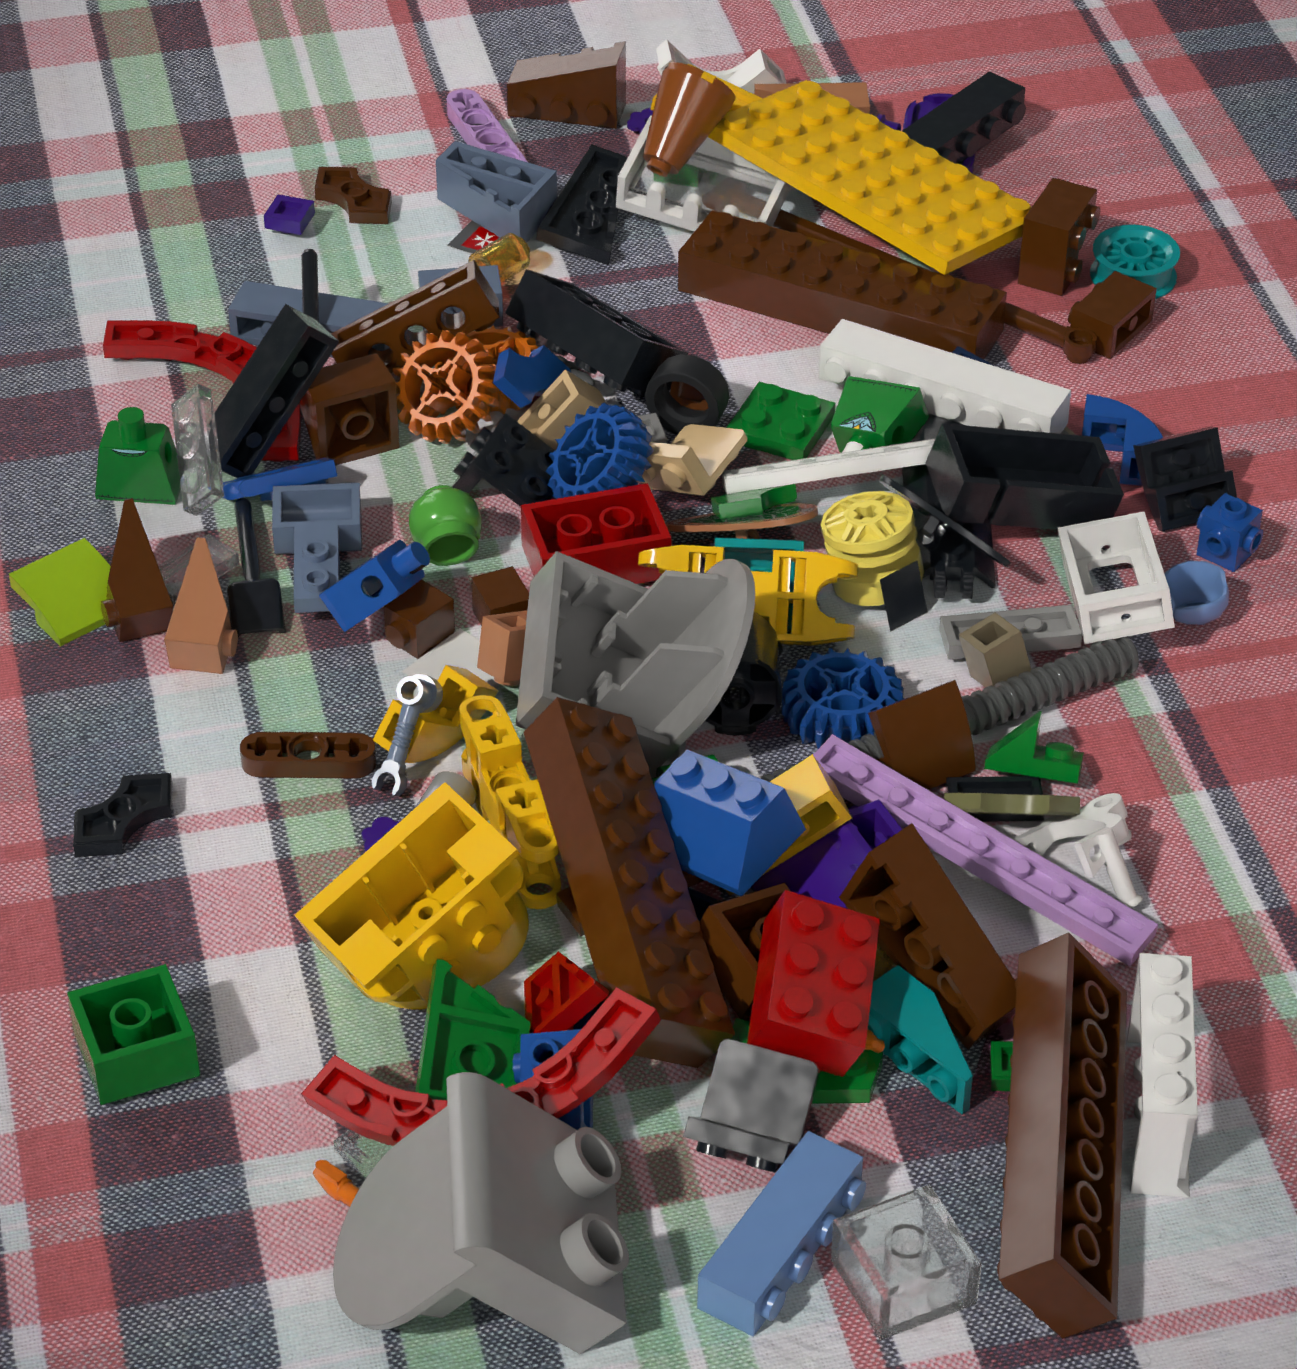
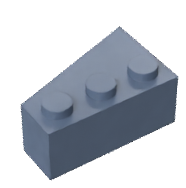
[436,141,557,250]

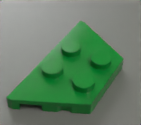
[415,959,531,1100]

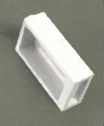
[1058,511,1175,644]

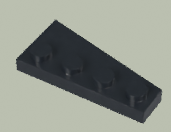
[536,144,627,265]

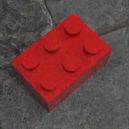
[521,483,672,584]
[747,890,880,1077]

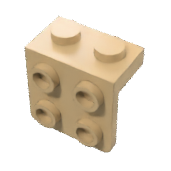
[641,424,748,496]

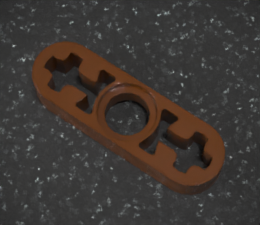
[240,732,376,779]

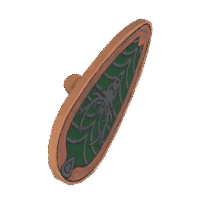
[666,503,818,539]

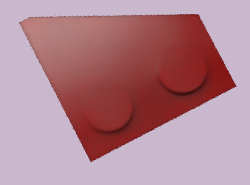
[524,951,609,1033]

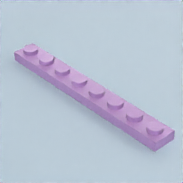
[813,734,1158,966]

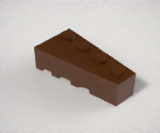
[839,823,1016,1050]

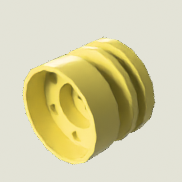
[820,491,924,606]

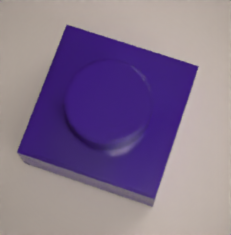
[264,194,315,235]

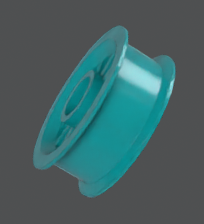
[1090,225,1180,299]

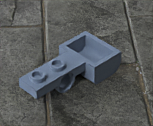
[272,483,362,613]

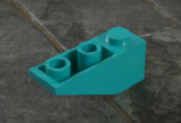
[868,965,973,1115]

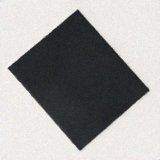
[880,561,928,632]

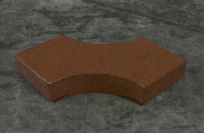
[315,167,392,224]

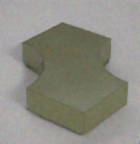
[944,793,1080,816]

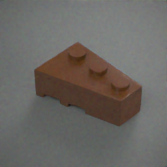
[507,41,626,129]

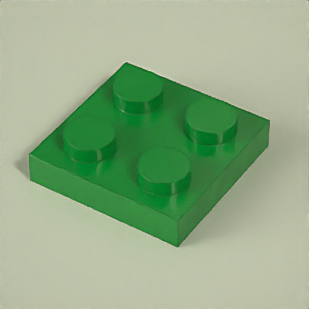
[727,381,836,460]

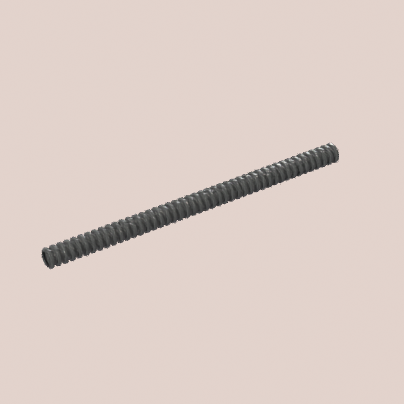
[761,637,1139,782]

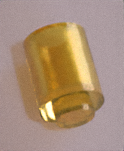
[468,233,530,283]

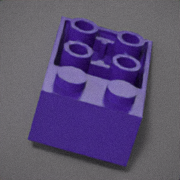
[751,799,902,909]

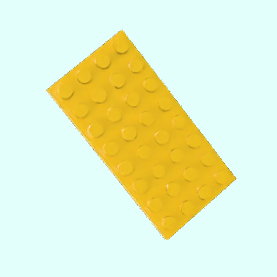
[708,80,1032,275]

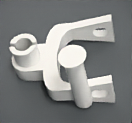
[1013,793,1143,908]

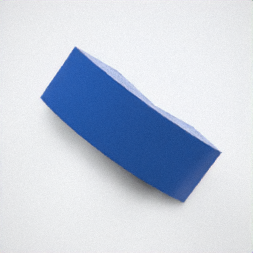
[1082,394,1163,486]

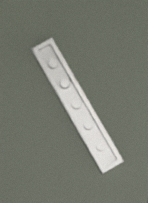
[721,438,936,494]

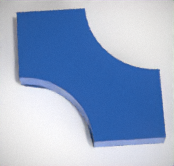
[493,345,571,408]

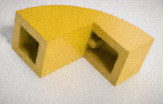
[373,665,499,763]

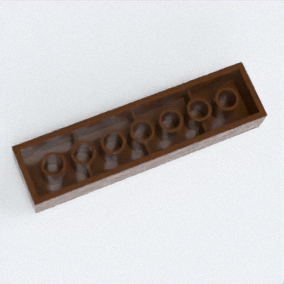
[678,210,1007,360]
[524,697,735,1068]
[997,932,1127,1339]

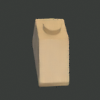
[517,369,607,451]

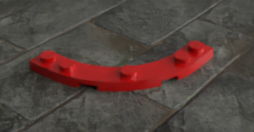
[103,320,301,462]
[301,987,661,1146]

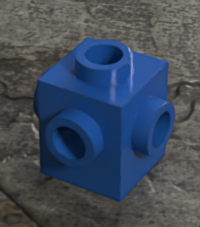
[1196,493,1264,572]

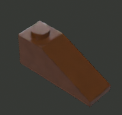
[101,498,173,642]

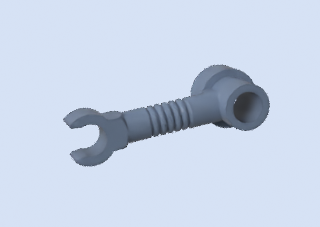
[372,674,443,796]

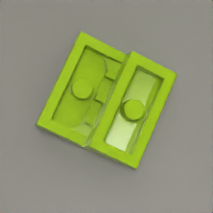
[9,538,111,647]

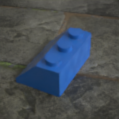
[654,749,806,896]

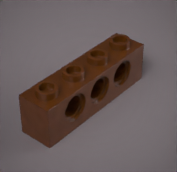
[331,260,500,373]

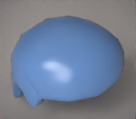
[1164,561,1229,625]

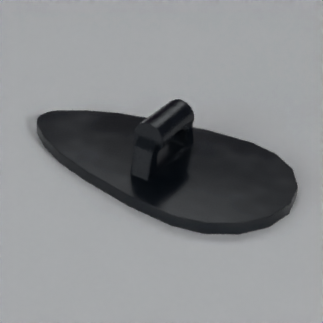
[879,474,1011,568]

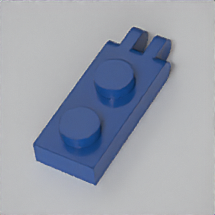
[217,458,337,501]

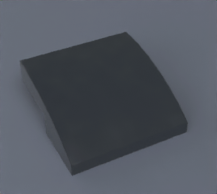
[1133,427,1237,531]

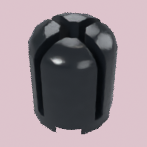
[705,611,783,736]

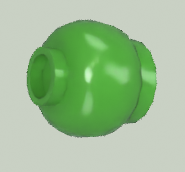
[409,485,482,566]

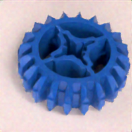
[546,402,654,499]
[781,647,905,749]

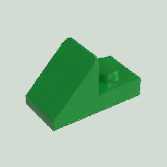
[984,711,1084,784]

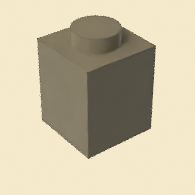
[959,612,1031,687]

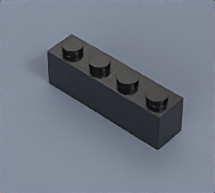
[902,71,1026,164]
[194,304,339,478]

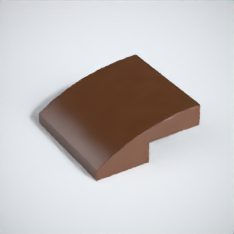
[868,680,976,790]

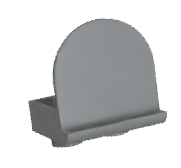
[516,551,755,778]
[333,1072,629,1354]

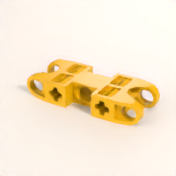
[638,545,859,646]
[459,695,561,909]

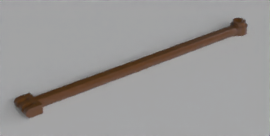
[702,179,1097,364]

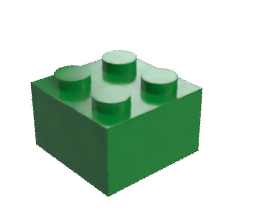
[67,964,200,1105]

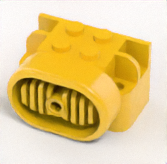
[294,782,529,1010]

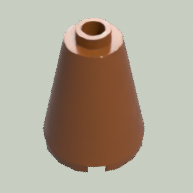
[643,62,736,177]

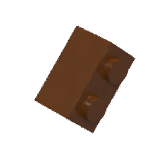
[1068,271,1157,359]

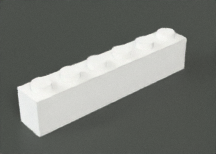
[819,319,1071,434]

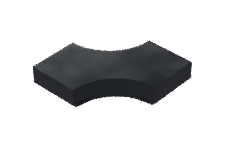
[73,773,172,857]

